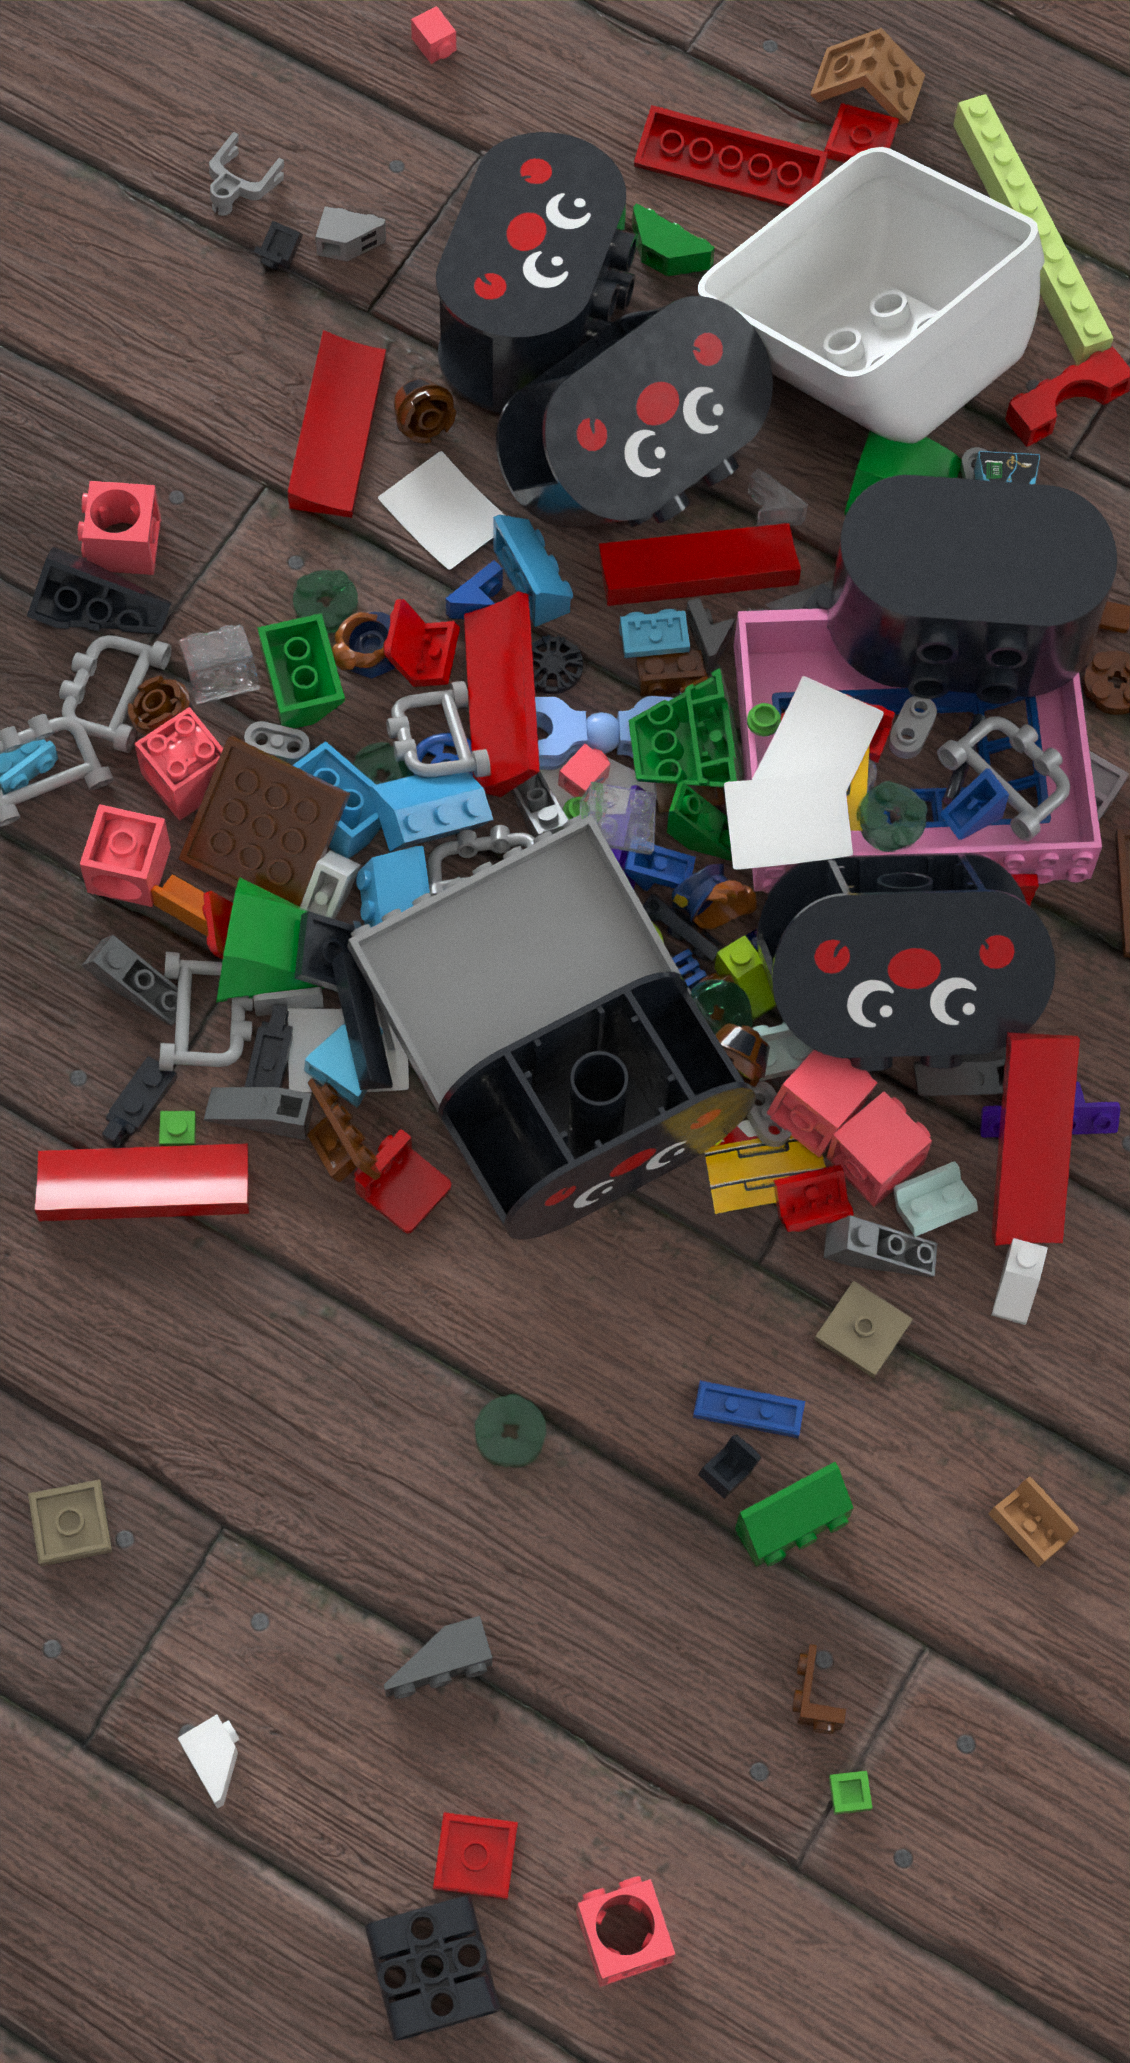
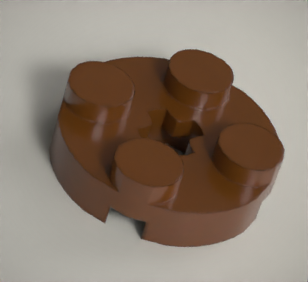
[1083,651,1130,715]

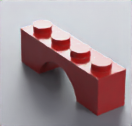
[1005,346,1130,447]

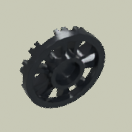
[532,635,583,694]

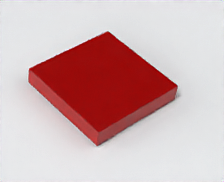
[824,103,899,163]
[433,1812,518,1900]

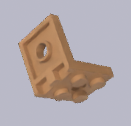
[810,28,925,125]

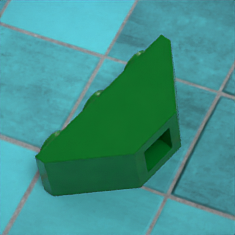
[632,203,715,276]
[667,782,732,861]

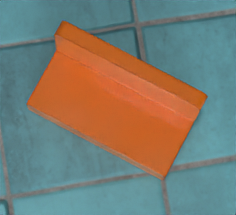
[151,874,209,936]

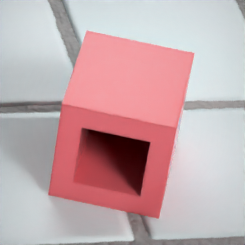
[411,6,456,64]
[558,744,611,799]

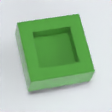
[159,1111,196,1147]
[829,1771,872,1815]

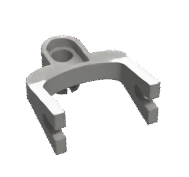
[209,132,284,216]

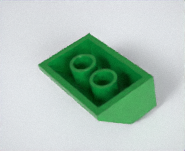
[257,613,345,729]
[735,1462,854,1567]

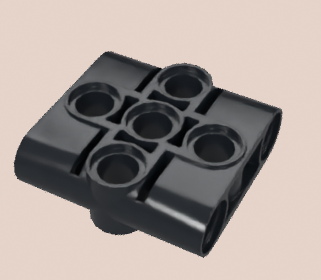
[364,1896,501,2041]

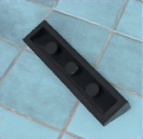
[331,952,393,1090]

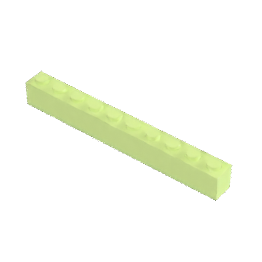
[953,94,1113,365]

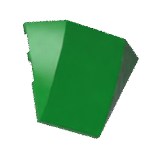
[844,430,962,515]
[628,668,743,787]
[216,877,324,1003]

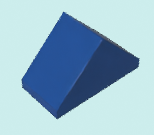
[940,768,1009,840]

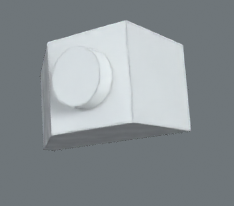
[300,850,360,919]
[991,1238,1048,1325]
[178,1715,240,1809]

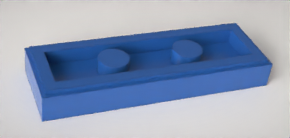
[693,1380,805,1438]

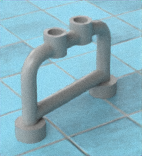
[59,635,172,753]
[386,681,491,778]
[0,714,114,827]
[937,716,1070,841]
[428,825,535,896]
[159,952,253,1071]

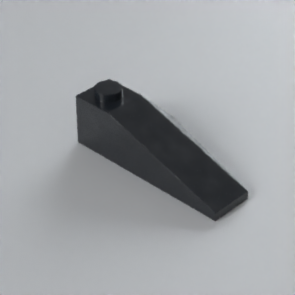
[27,547,172,634]

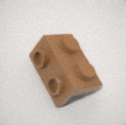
[988,1477,1079,1568]

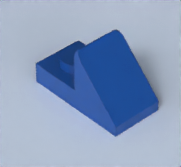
[446,560,503,619]
[624,839,696,891]

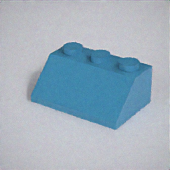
[493,515,573,627]
[293,741,382,859]
[369,772,493,851]
[356,846,430,928]

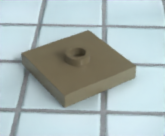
[814,1281,913,1378]
[28,1479,113,1567]

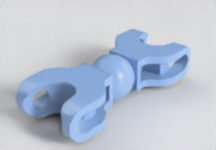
[535,696,673,770]

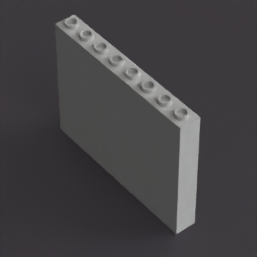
[347,815,692,1112]

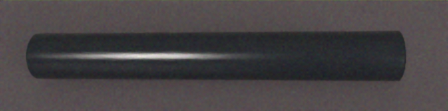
[943,714,987,805]

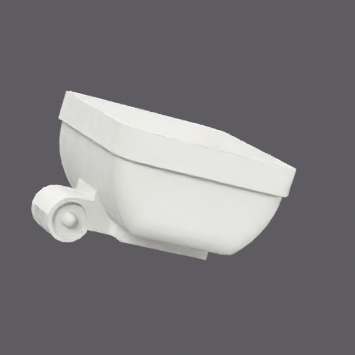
[698,147,1045,443]

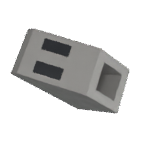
[315,207,386,261]

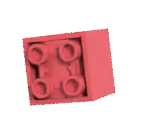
[78,481,161,575]
[134,707,223,821]
[80,804,171,907]
[767,1050,878,1158]
[827,1091,932,1207]
[576,1876,675,1987]

